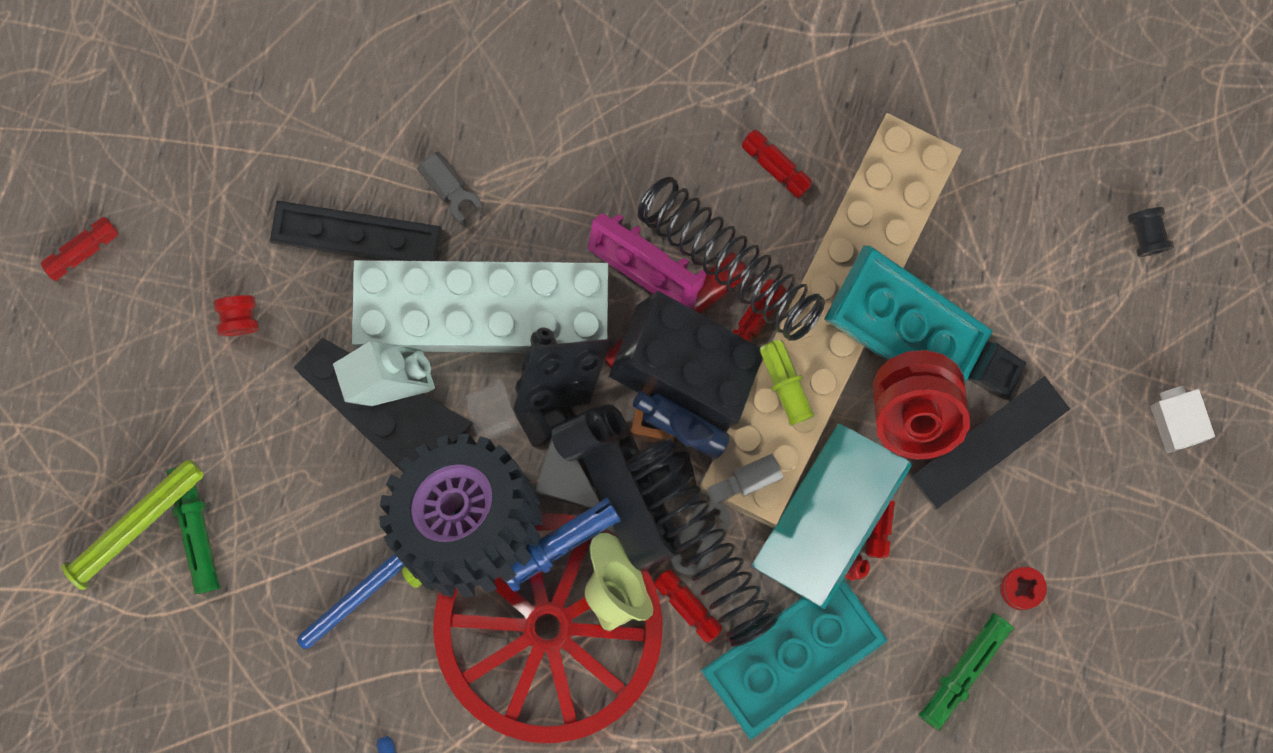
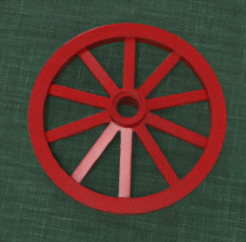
[433,513,663,743]

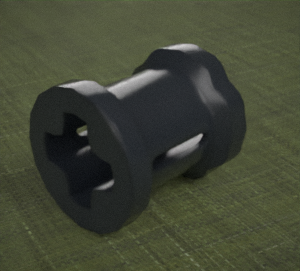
[1127,207,1174,257]

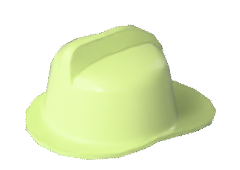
[584,533,653,631]

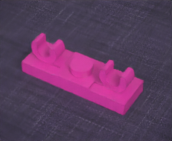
[587,213,706,309]

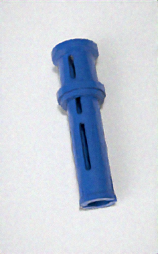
[505,497,621,592]

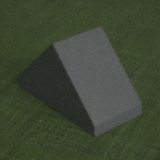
[536,439,600,510]

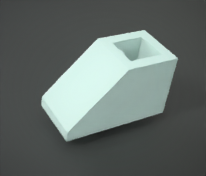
[333,341,435,406]

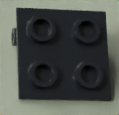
[513,327,611,412]

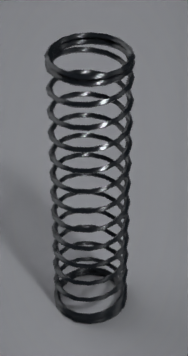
[637,177,825,341]
[625,438,778,647]

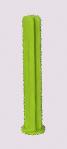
[61,460,204,590]

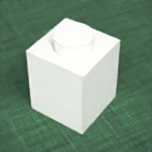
[1150,386,1215,454]

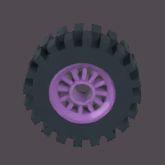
[379,434,543,598]

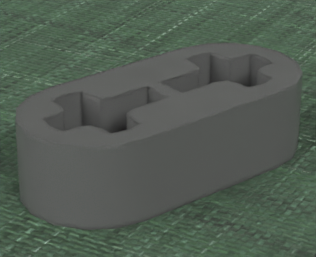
[670,501,730,575]

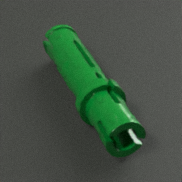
[166,467,221,595]
[918,613,1015,732]

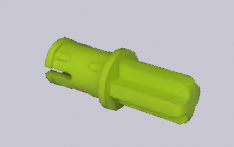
[760,340,815,426]

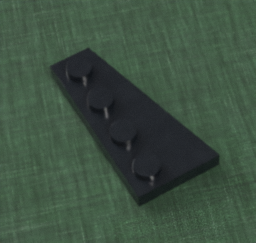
[293,338,473,473]

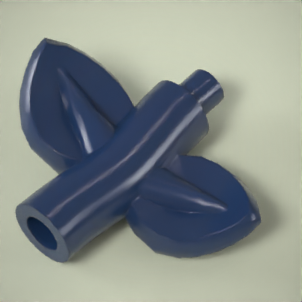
[633,392,729,459]

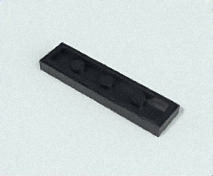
[270,200,442,261]
[910,376,1070,510]

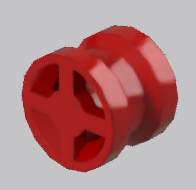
[213,295,259,336]
[1000,567,1047,610]

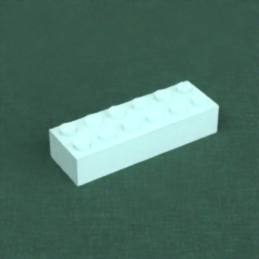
[352,260,608,353]

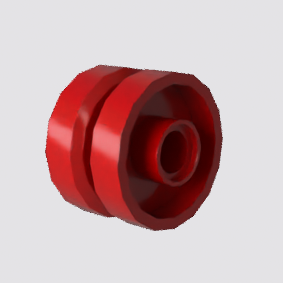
[872,350,970,460]

